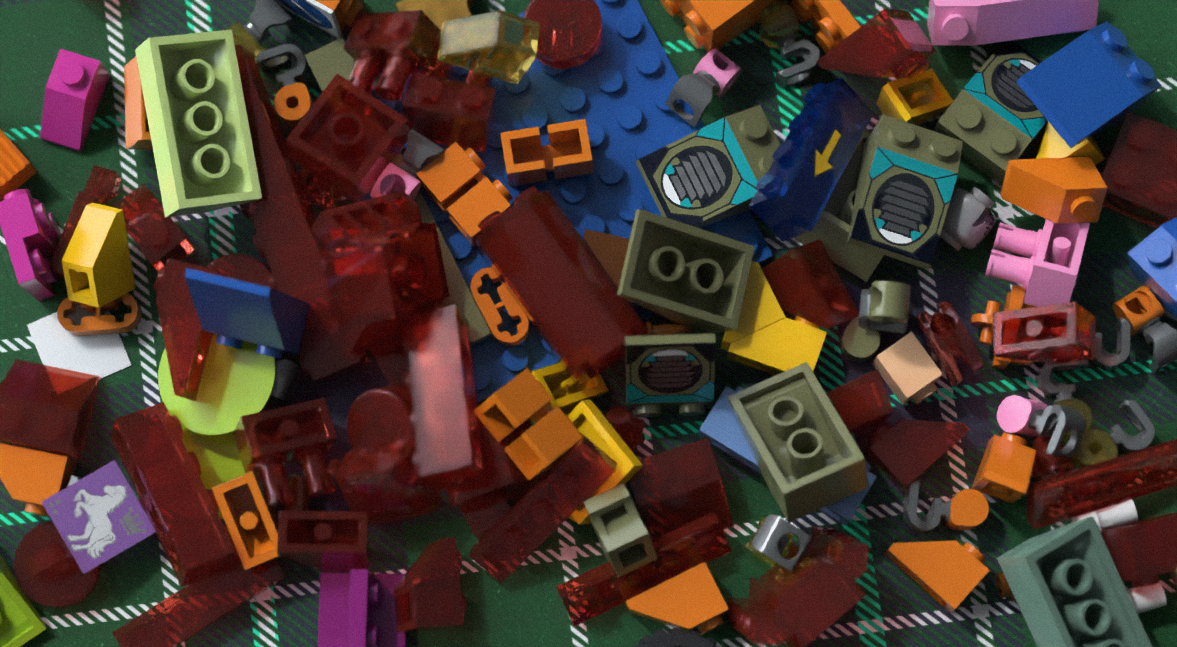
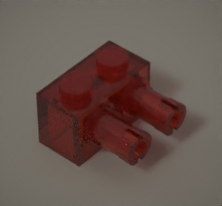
[343,10,450,102]
[402,49,497,153]
[234,398,337,508]

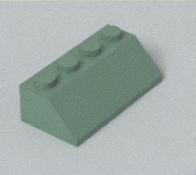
[997,517,1152,647]

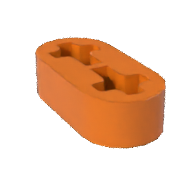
[470,267,530,346]
[57,293,142,336]

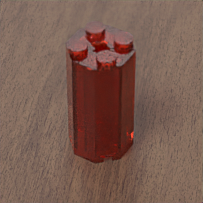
[476,186,648,386]

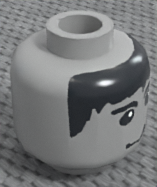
[940,187,996,252]

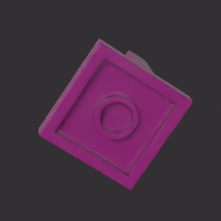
[317,569,409,647]

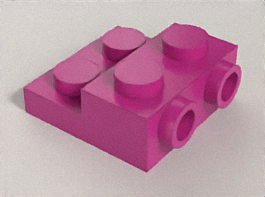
[0,189,60,301]

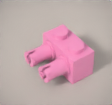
[985,219,1090,314]

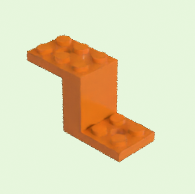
[660,0,861,62]

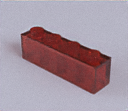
[402,304,486,492]
[111,402,236,587]

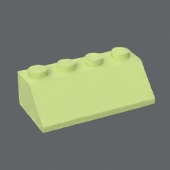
[135,30,262,218]

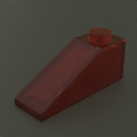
[155,258,229,401]

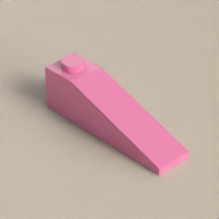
[927,0,1099,45]

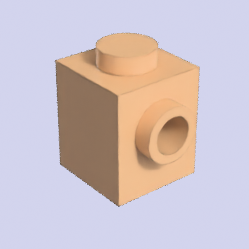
[872,332,943,405]

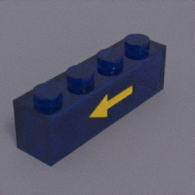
[749,78,874,242]

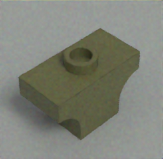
[583,483,658,577]

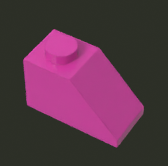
[40,48,110,152]

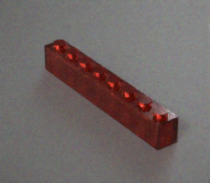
[235,44,371,383]

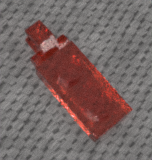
[49,165,121,281]

